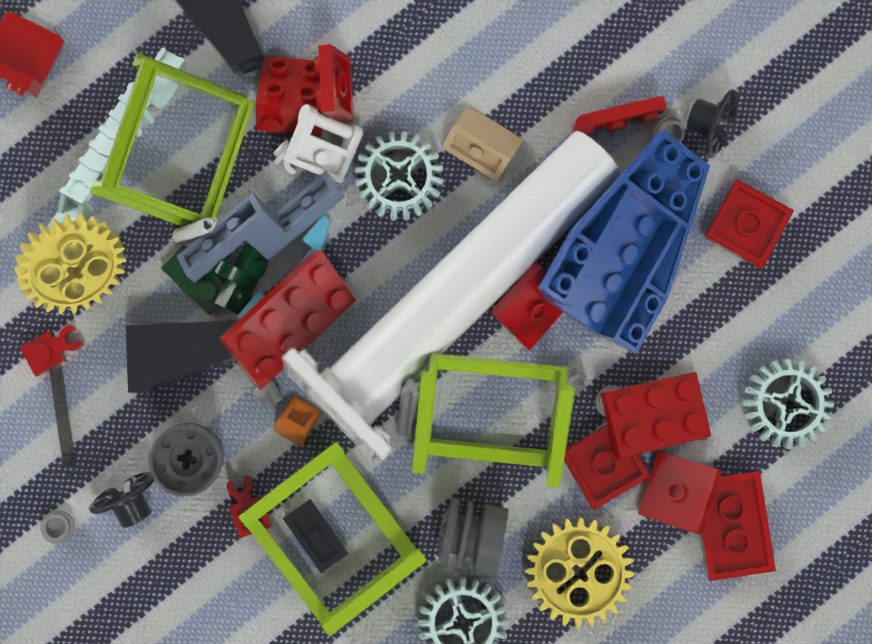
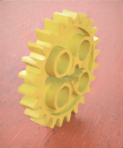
[14,213,126,314]
[524,517,635,628]

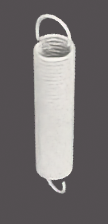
[169,218,217,243]

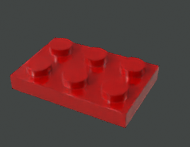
[600,372,712,459]
[701,471,776,581]

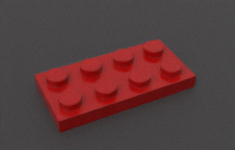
[219,249,356,390]

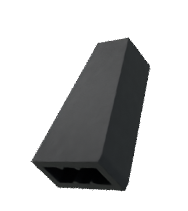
[174,0,264,74]
[126,320,238,393]

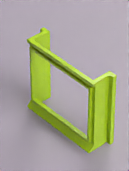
[89,53,255,227]
[412,353,575,488]
[238,442,427,637]

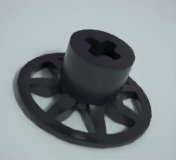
[687,89,738,159]
[89,472,154,528]

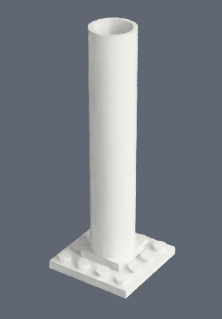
[282,131,621,467]

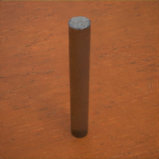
[49,368,76,469]

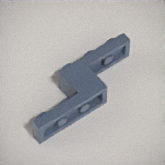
[177,171,345,283]

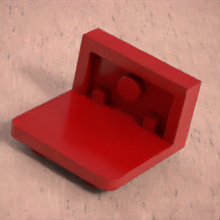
[0,12,64,98]
[255,56,323,137]

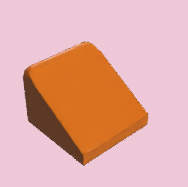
[274,396,322,446]

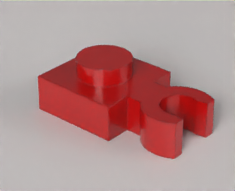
[20,325,85,377]
[226,475,273,538]

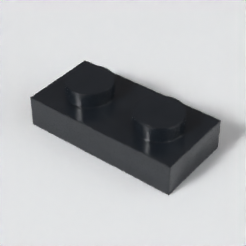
[283,499,349,573]

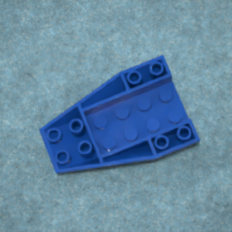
[538,130,710,354]

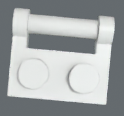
[283,104,363,184]

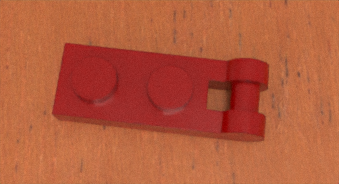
[573,95,667,136]

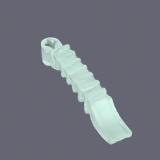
[47,48,187,246]

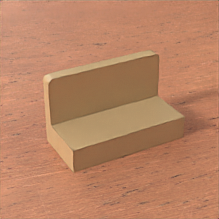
[441,106,523,182]

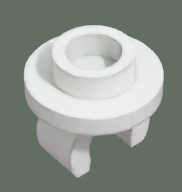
[273,139,296,175]

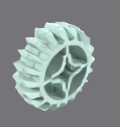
[354,131,443,221]
[742,358,834,449]
[418,576,509,644]

